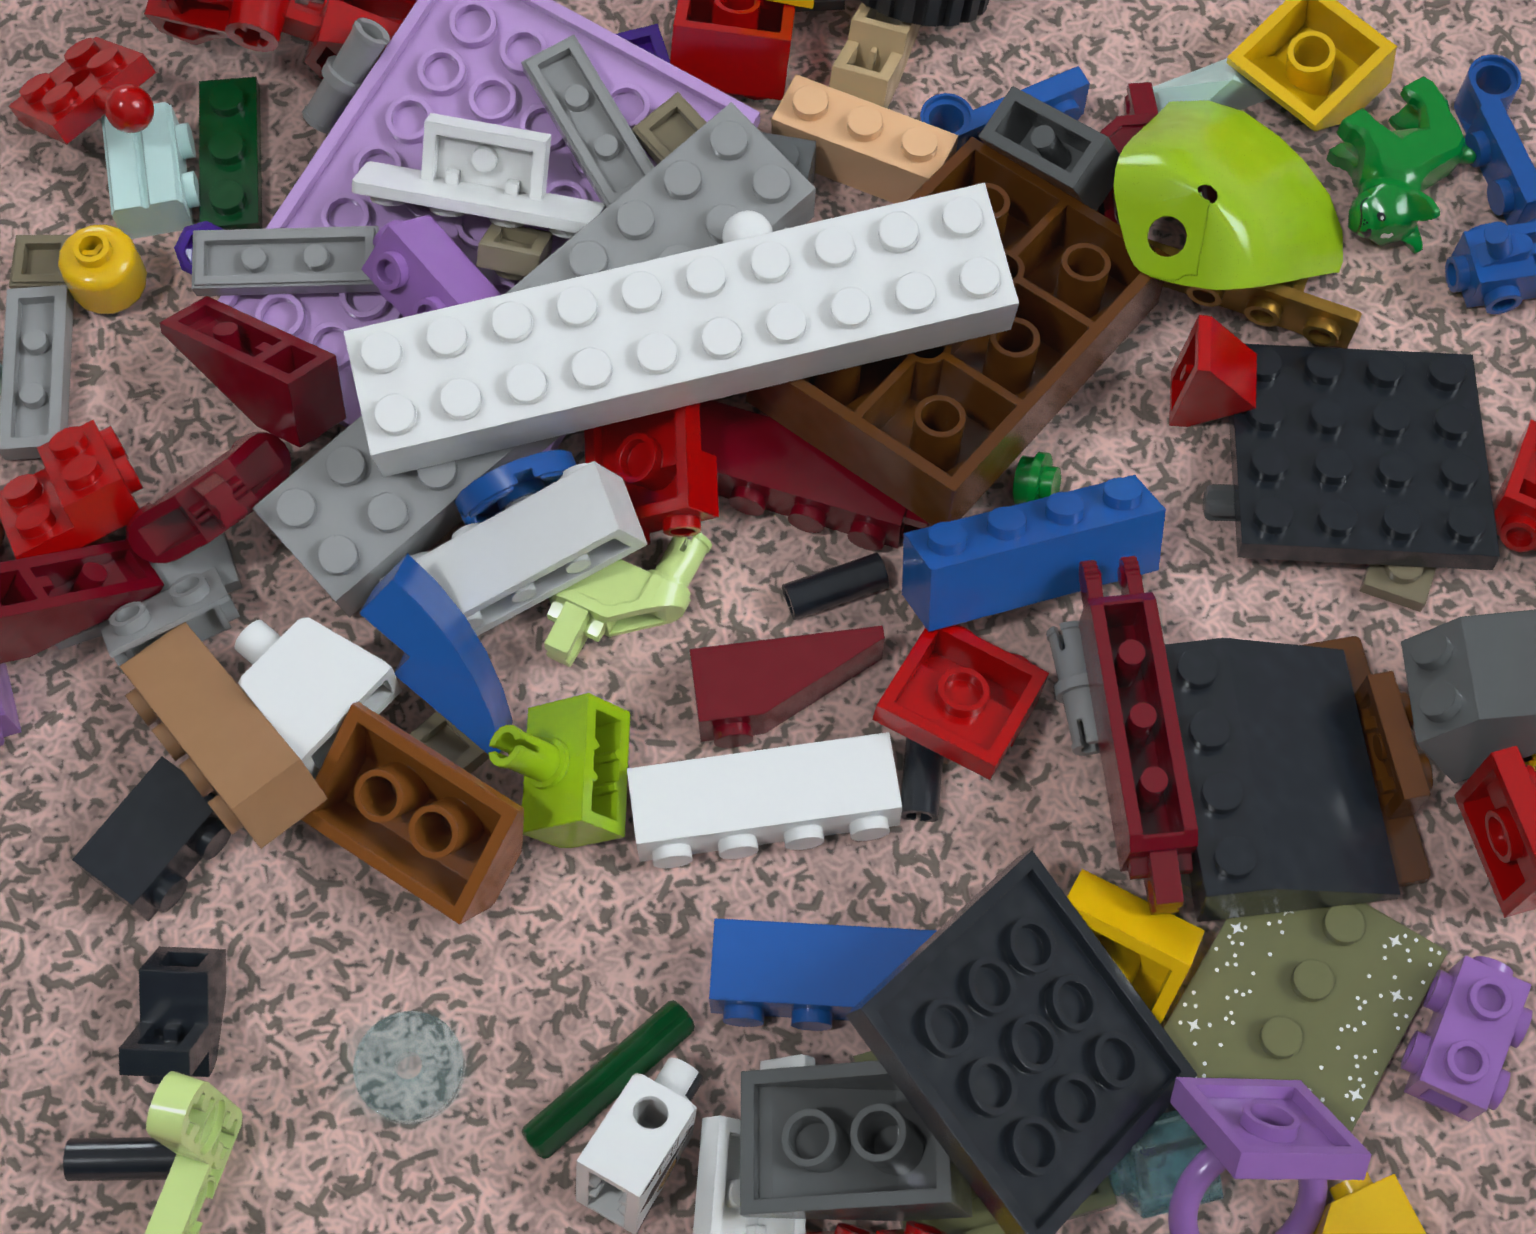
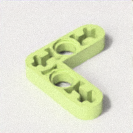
[145,1071,242,1234]

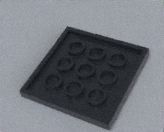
[1229,344,1500,570]
[846,850,1198,1234]

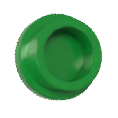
[1013,451,1061,504]

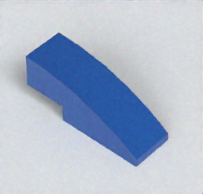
[359,553,513,755]

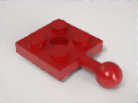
[8,37,156,145]

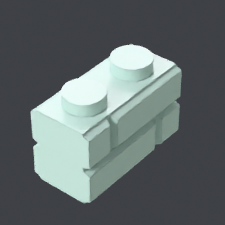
[101,102,201,239]

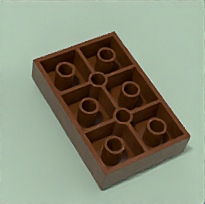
[746,137,1170,525]

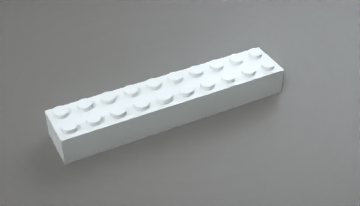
[344,183,1019,477]

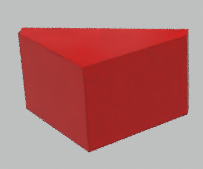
[1169,315,1257,427]

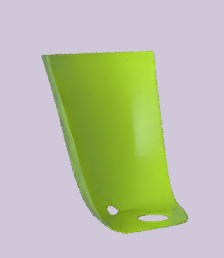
[1114,100,1343,290]

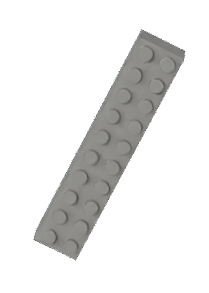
[252,102,816,618]

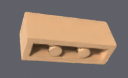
[771,74,958,204]

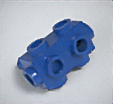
[1445,218,1536,314]

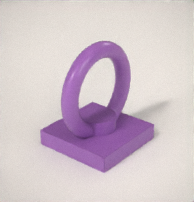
[1168,1077,1372,1234]

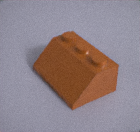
[301,702,524,925]

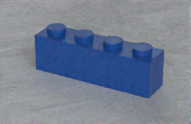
[902,475,1166,632]
[709,918,937,1031]

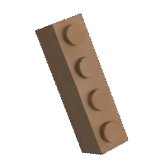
[119,622,328,849]

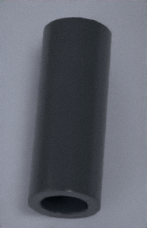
[782,552,890,620]
[901,737,944,822]
[63,1137,176,1181]

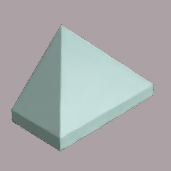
[1153,58,1271,113]

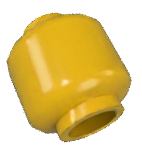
[58,224,147,314]

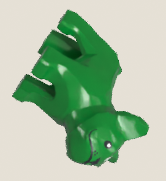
[1326,76,1476,254]

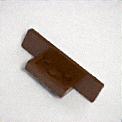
[1303,636,1433,887]

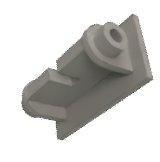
[98,567,240,674]

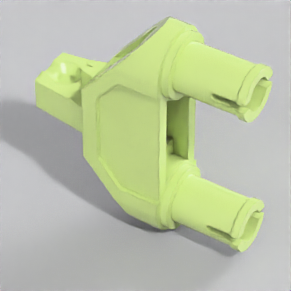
[544,533,712,667]

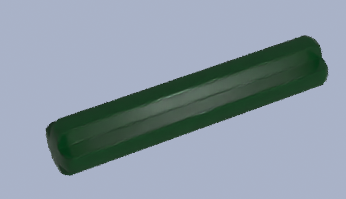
[522,1000,695,1159]

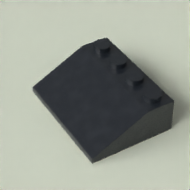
[1165,638,1401,922]

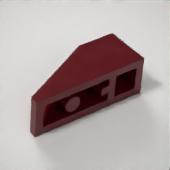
[159,296,346,448]
[0,539,165,664]
[690,625,885,748]

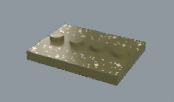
[1164,903,1449,1133]

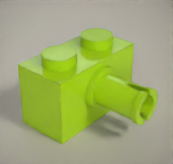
[489,693,630,848]

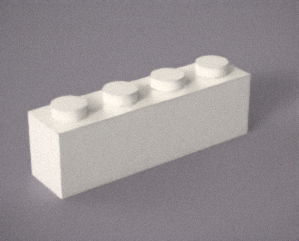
[379,461,648,636]
[627,732,902,868]

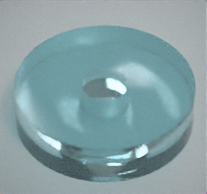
[353,1011,466,1125]

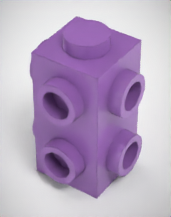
[361,215,501,317]
[1401,956,1533,1122]

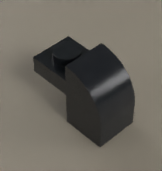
[119,946,226,1084]

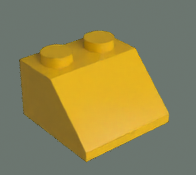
[1227,0,1397,132]
[1067,869,1205,1024]

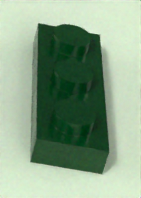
[199,76,262,230]

